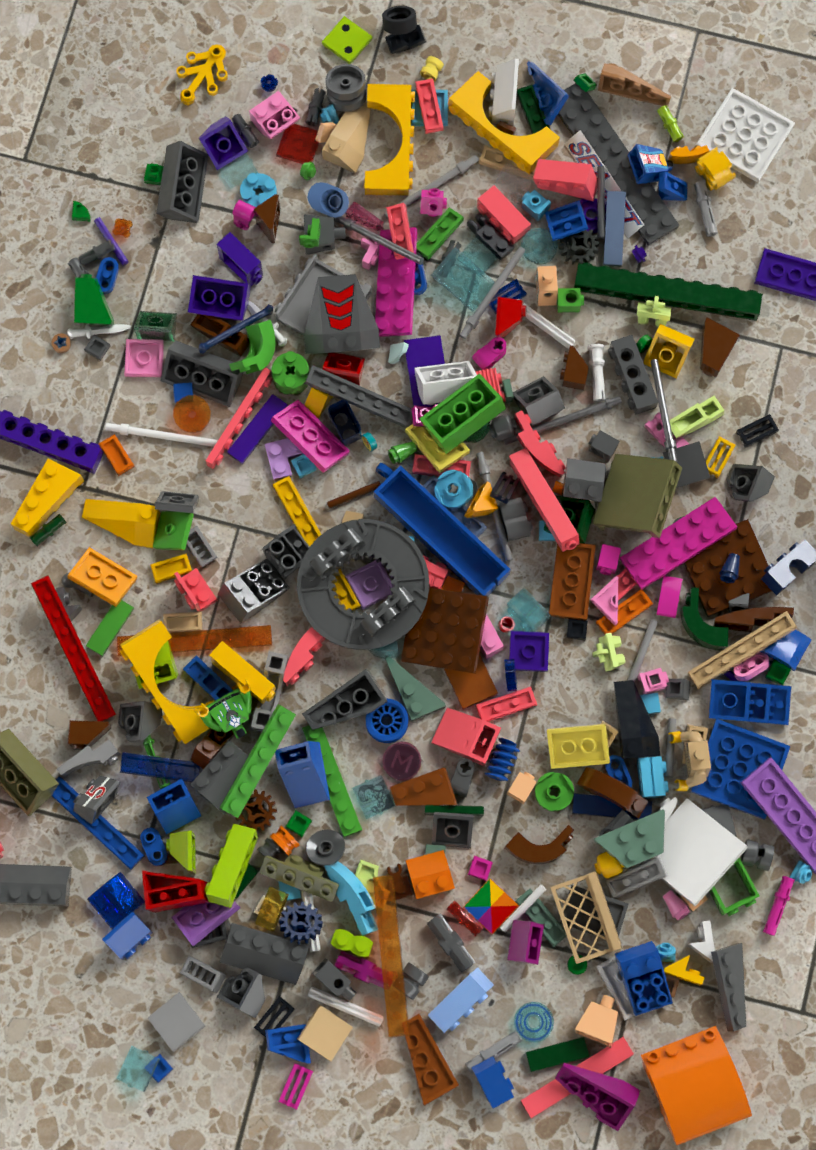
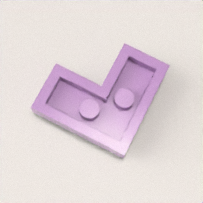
[265,438,303,481]

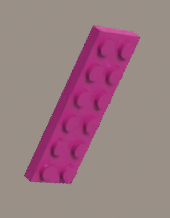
[375,227,417,337]
[620,497,737,590]

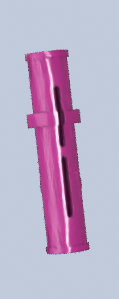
[763,876,795,936]

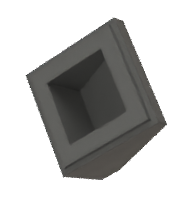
[729,593,749,613]
[665,678,691,700]

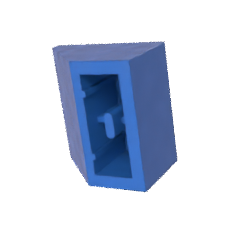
[147,779,202,834]

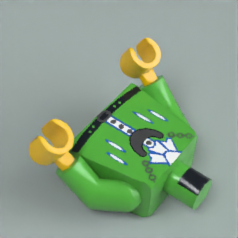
[194,679,252,739]

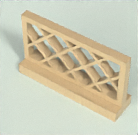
[550,871,623,964]

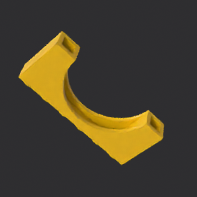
[448,71,560,174]
[364,84,415,196]
[120,619,213,744]

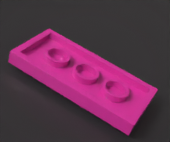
[271,400,350,473]

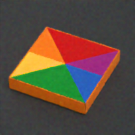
[463,879,519,935]

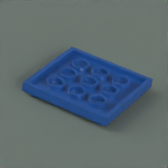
[690,719,790,820]

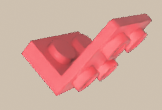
[174,568,218,612]

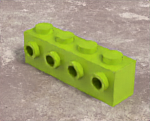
[205,824,258,908]

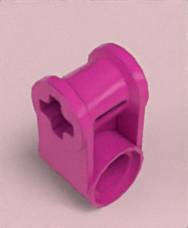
[233,199,256,230]
[472,337,507,370]

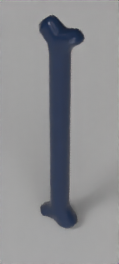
[199,304,273,354]

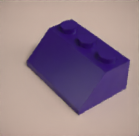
[188,275,251,321]

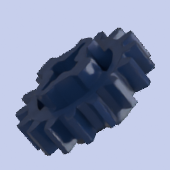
[279,902,323,944]

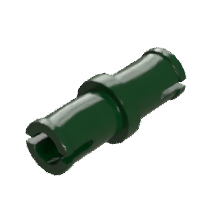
[29,514,67,547]

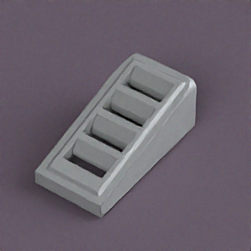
[186,526,218,568]
[180,956,226,993]

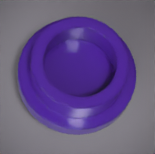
[631,245,647,263]

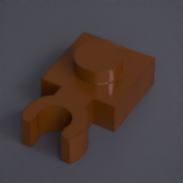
[387,863,413,901]

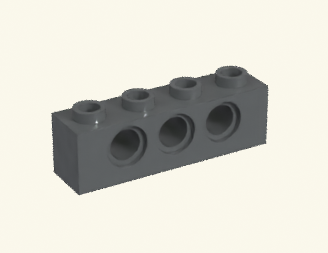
[608,335,658,415]

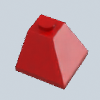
[495,297,527,338]

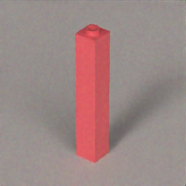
[509,448,580,552]

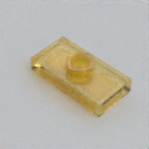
[255,886,289,932]

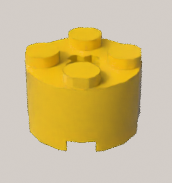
[695,147,736,191]

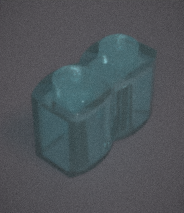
[507,588,550,632]

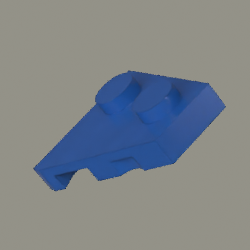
[265,1024,311,1064]

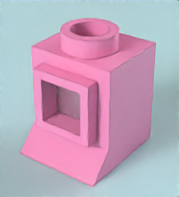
[637,668,669,695]

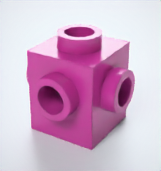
[420,188,447,217]

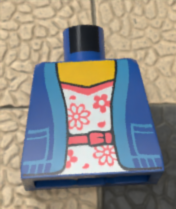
[627,144,673,184]

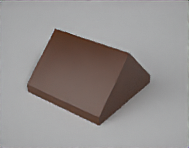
[254,194,281,243]

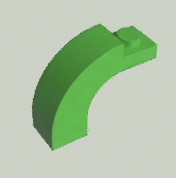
[229,320,275,374]

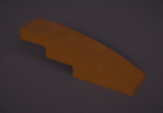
[713,607,794,632]

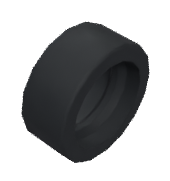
[382,6,417,35]

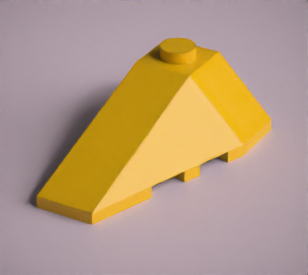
[82,499,161,548]

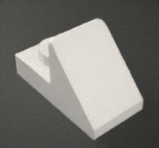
[688,920,715,962]

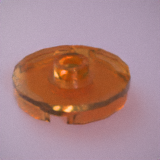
[173,395,211,433]

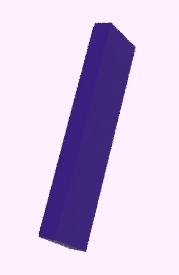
[227,394,288,464]

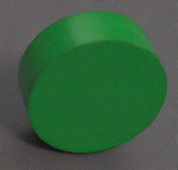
[636,335,653,353]
[567,954,588,975]

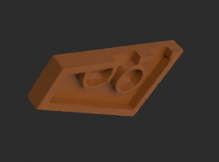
[390,767,457,806]

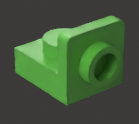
[299,218,321,248]

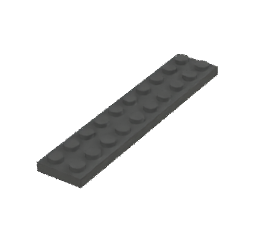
[558,83,679,245]

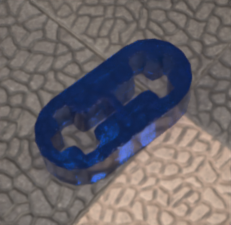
[505,659,517,692]

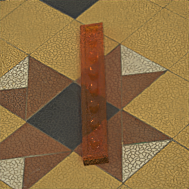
[117,625,272,657]
[373,875,410,1038]

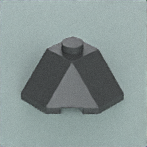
[727,464,775,502]
[118,701,162,742]
[217,967,265,1018]

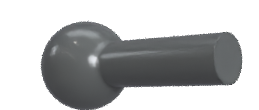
[62,573,94,597]

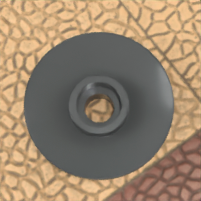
[306,830,345,866]

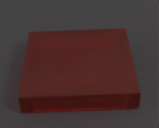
[276,124,319,164]

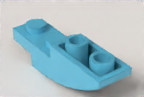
[324,861,379,936]

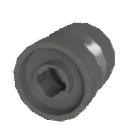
[741,839,774,871]
[392,962,429,1000]

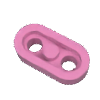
[733,652,770,681]

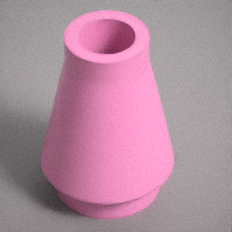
[663,890,690,921]

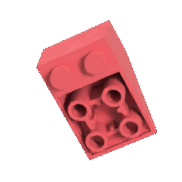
[431,708,501,767]

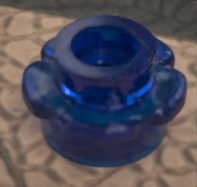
[260,74,278,92]

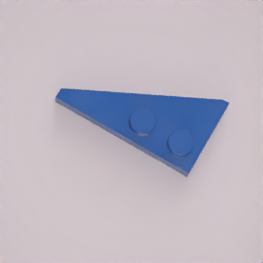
[527,61,569,125]

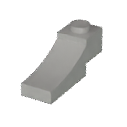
[57,740,121,778]

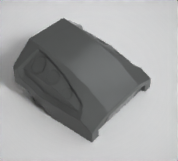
[262,524,310,579]

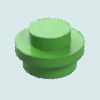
[300,162,316,180]

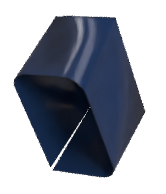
[328,400,362,446]

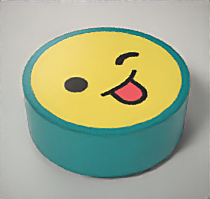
[361,432,378,452]

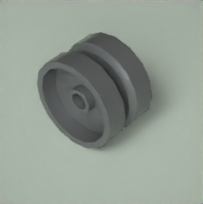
[325,64,367,112]

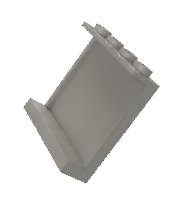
[275,254,372,336]

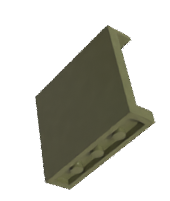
[593,454,682,538]

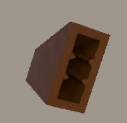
[700,317,740,377]

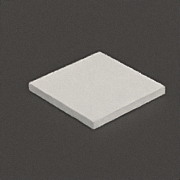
[695,88,795,183]
[642,798,748,906]

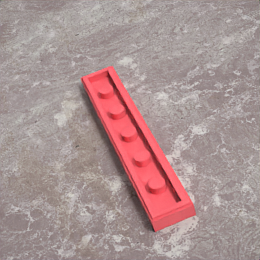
[520,1037,634,1118]

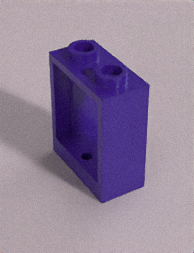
[216,232,263,286]

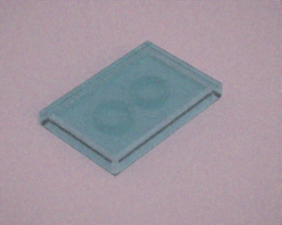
[431,247,495,312]

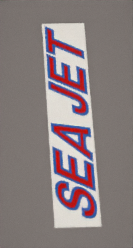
[564,130,644,238]

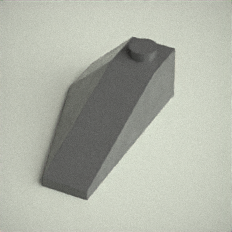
[302,669,388,730]

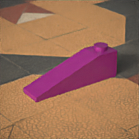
[555,1063,641,1131]

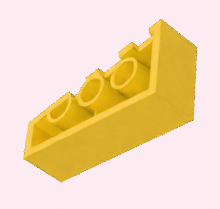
[11,458,84,537]

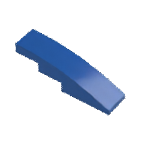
[183,655,234,701]

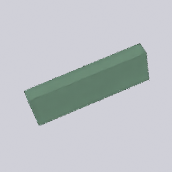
[515,889,567,948]

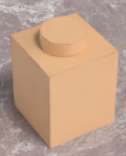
[507,772,537,804]

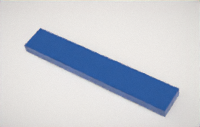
[52,776,145,870]

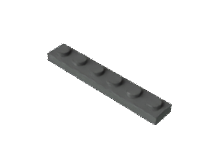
[305,365,413,428]

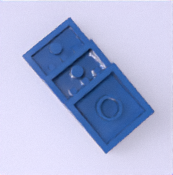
[709,679,792,725]

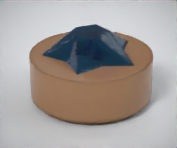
[51,333,71,353]

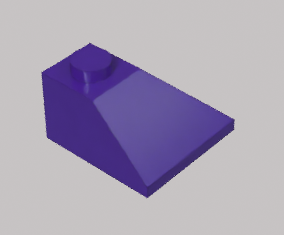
[199,116,248,170]

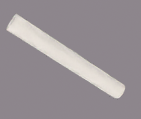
[500,884,546,932]

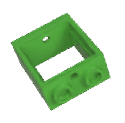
[709,858,760,916]

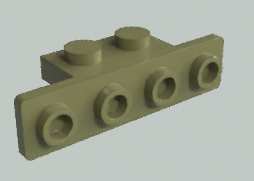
[260,855,339,902]

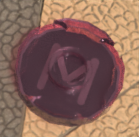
[383,741,422,781]

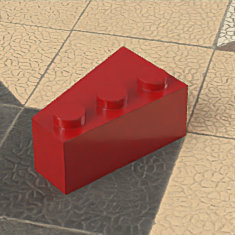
[142,870,209,913]

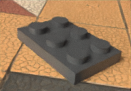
[560,885,629,937]

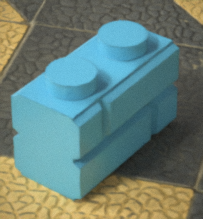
[637,756,669,799]

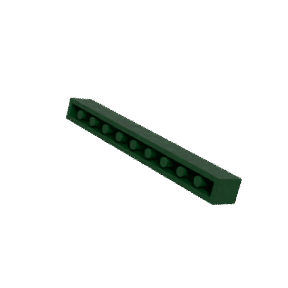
[574,263,763,321]

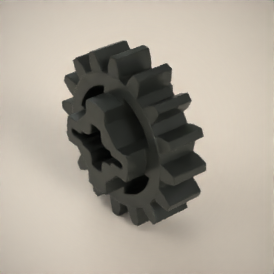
[559,229,600,265]

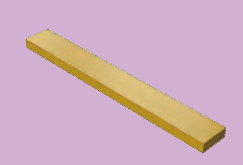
[272,476,361,612]

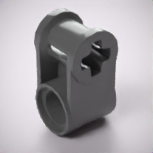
[450,758,475,798]

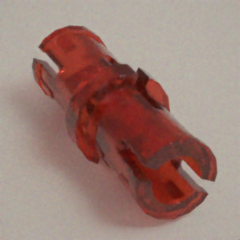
[446,900,484,937]

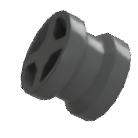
[257,837,282,858]

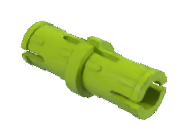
[657,105,684,143]

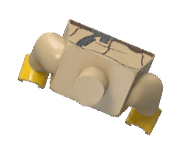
[668,731,711,792]

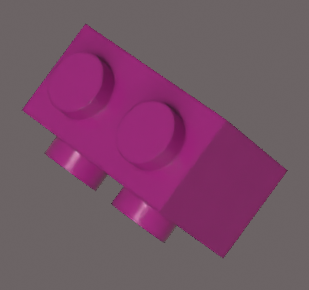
[507,920,544,965]

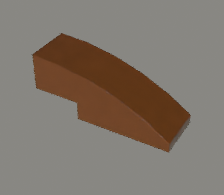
[190,314,250,357]

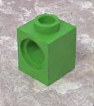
[557,288,584,313]

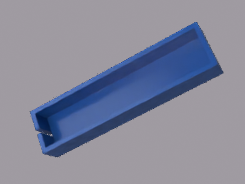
[374,465,511,596]

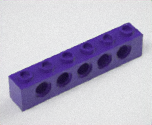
[0,410,103,474]

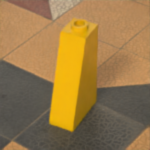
[209,641,276,704]

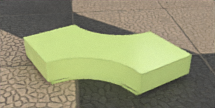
[355,859,391,911]

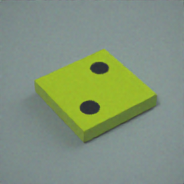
[322,16,373,64]

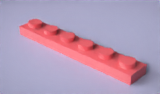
[205,367,273,469]

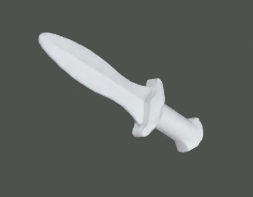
[247,301,287,347]
[67,323,131,340]

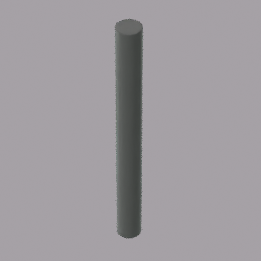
[597,166,605,239]

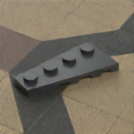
[711,943,746,1032]

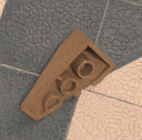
[598,63,671,106]

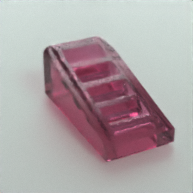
[346,202,384,232]

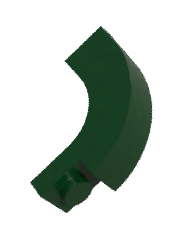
[680,588,728,650]

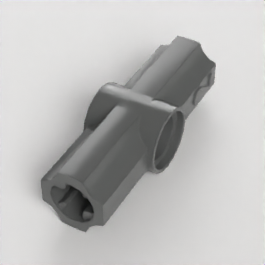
[427,913,476,973]

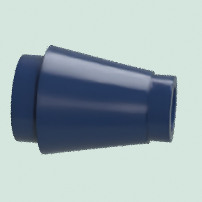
[719,553,740,583]

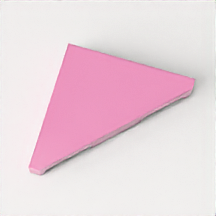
[590,576,618,626]

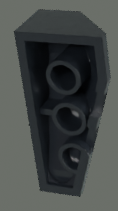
[614,680,661,759]

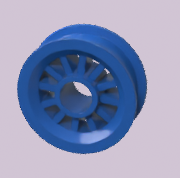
[365,698,408,743]

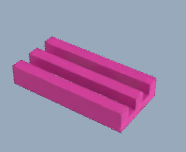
[278,1064,313,1110]

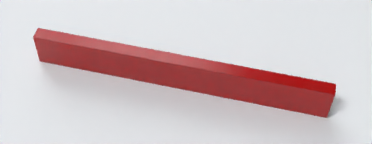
[31,575,116,721]

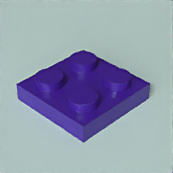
[509,631,549,672]

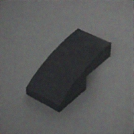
[385,24,427,54]

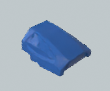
[760,630,812,671]

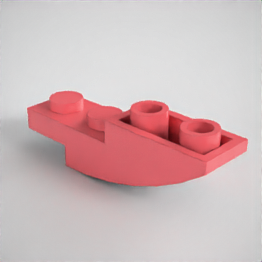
[514,410,566,477]
[283,627,325,686]

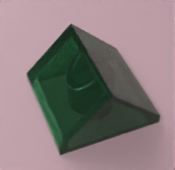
[134,311,177,341]

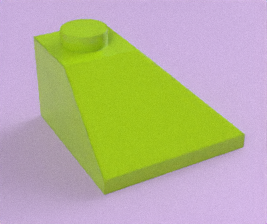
[166,830,196,875]

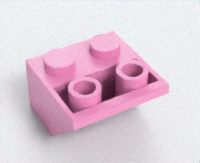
[249,90,300,139]

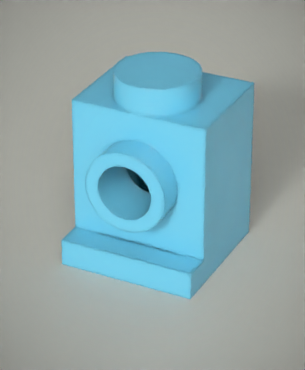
[521,189,551,221]

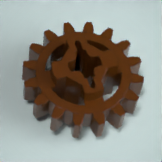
[235,789,277,832]

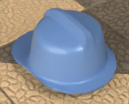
[307,182,349,218]

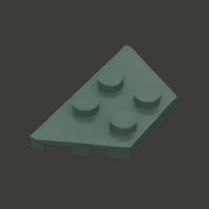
[594,809,665,869]

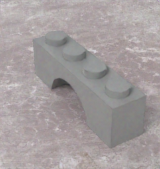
[251,651,289,732]

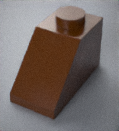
[68,720,111,750]

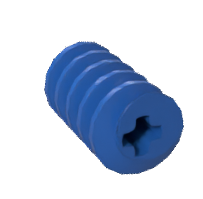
[485,738,520,781]

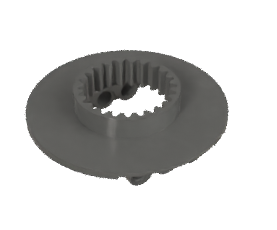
[297,519,429,650]

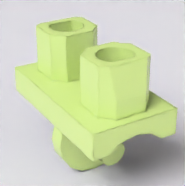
[636,296,671,327]
[592,633,626,672]

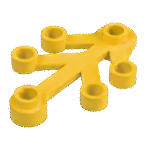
[176,44,228,105]

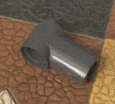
[599,810,634,836]

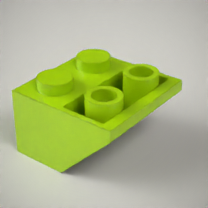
[132,641,178,689]

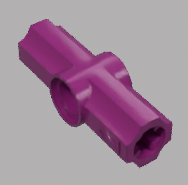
[334,951,396,991]

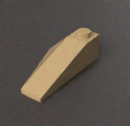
[322,102,371,174]

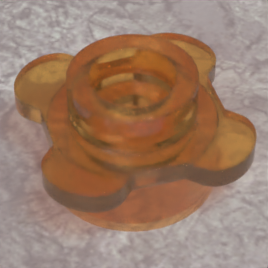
[112,218,133,238]

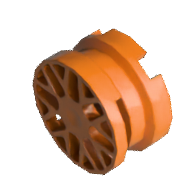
[270,825,300,856]

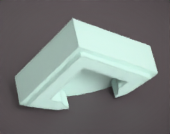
[388,342,409,364]

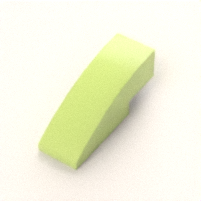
[670,396,724,439]

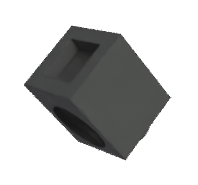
[588,430,620,462]

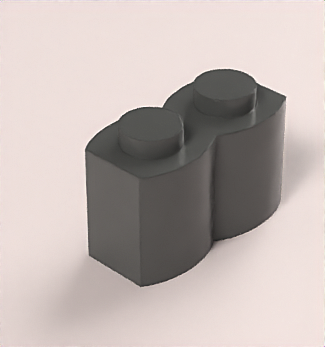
[498,497,533,542]

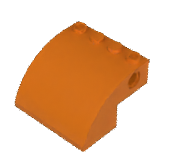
[641,1026,752,1146]

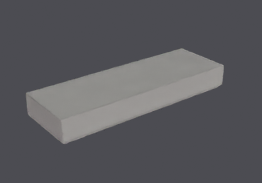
[605,857,668,899]

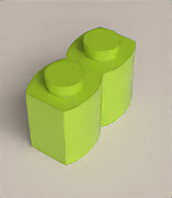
[331,929,373,958]

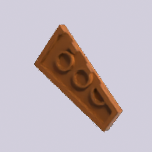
[402,1014,459,1106]

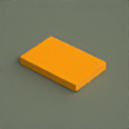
[68,547,137,607]

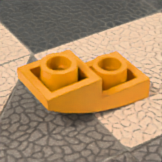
[668,145,709,164]

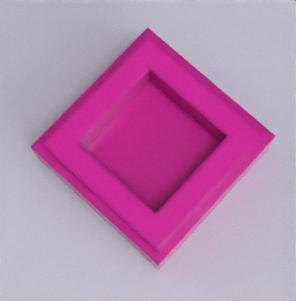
[468,856,493,881]

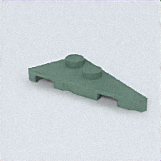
[385,657,446,721]

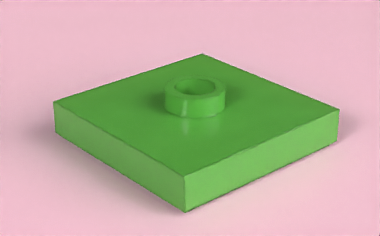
[153,511,194,550]

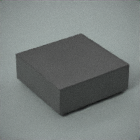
[84,334,111,361]

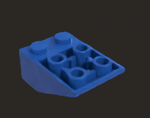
[275,741,330,808]
[614,941,673,1016]

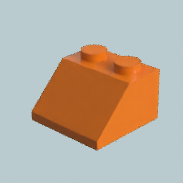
[405,850,455,899]

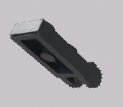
[467,213,514,260]

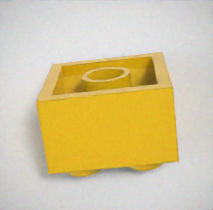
[643,324,695,379]

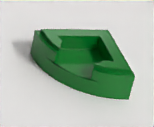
[72,201,91,221]

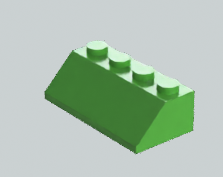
[420,373,506,454]

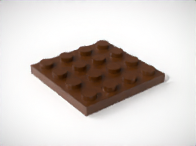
[684,519,773,617]
[401,588,489,674]

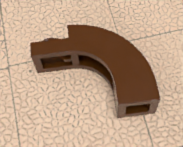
[577,767,648,818]
[504,825,574,864]

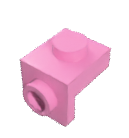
[361,238,379,270]

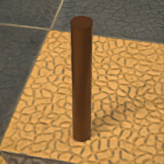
[327,481,381,509]

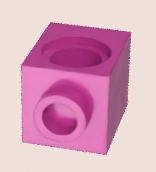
[596,544,621,575]

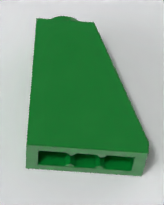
[74,274,114,325]

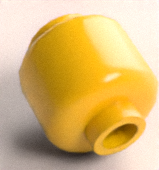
[594,851,623,879]

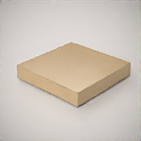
[297,1005,353,1062]

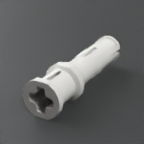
[587,344,605,402]

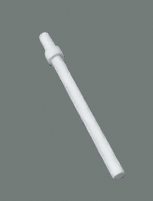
[105,423,218,447]

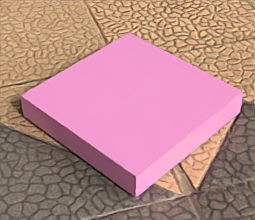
[124,339,164,377]

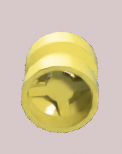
[420,56,444,82]

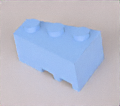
[428,967,494,1033]

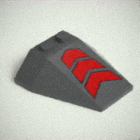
[304,274,380,354]

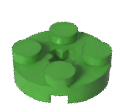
[535,772,574,812]

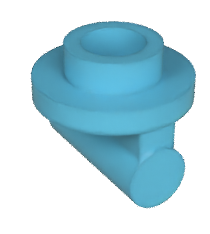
[319,104,340,124]
[790,861,812,884]
[657,943,676,962]

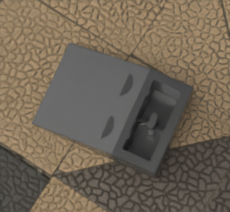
[218,559,290,624]

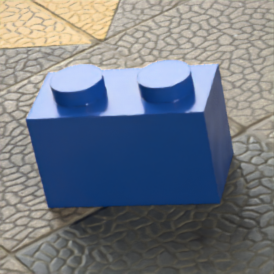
[472,1056,514,1109]

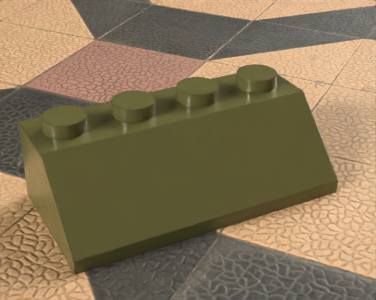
[0,729,59,816]

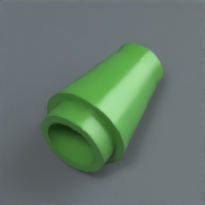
[388,441,417,464]

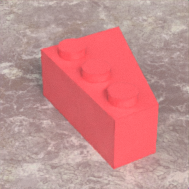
[533,159,597,202]

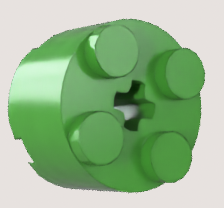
[271,351,310,395]

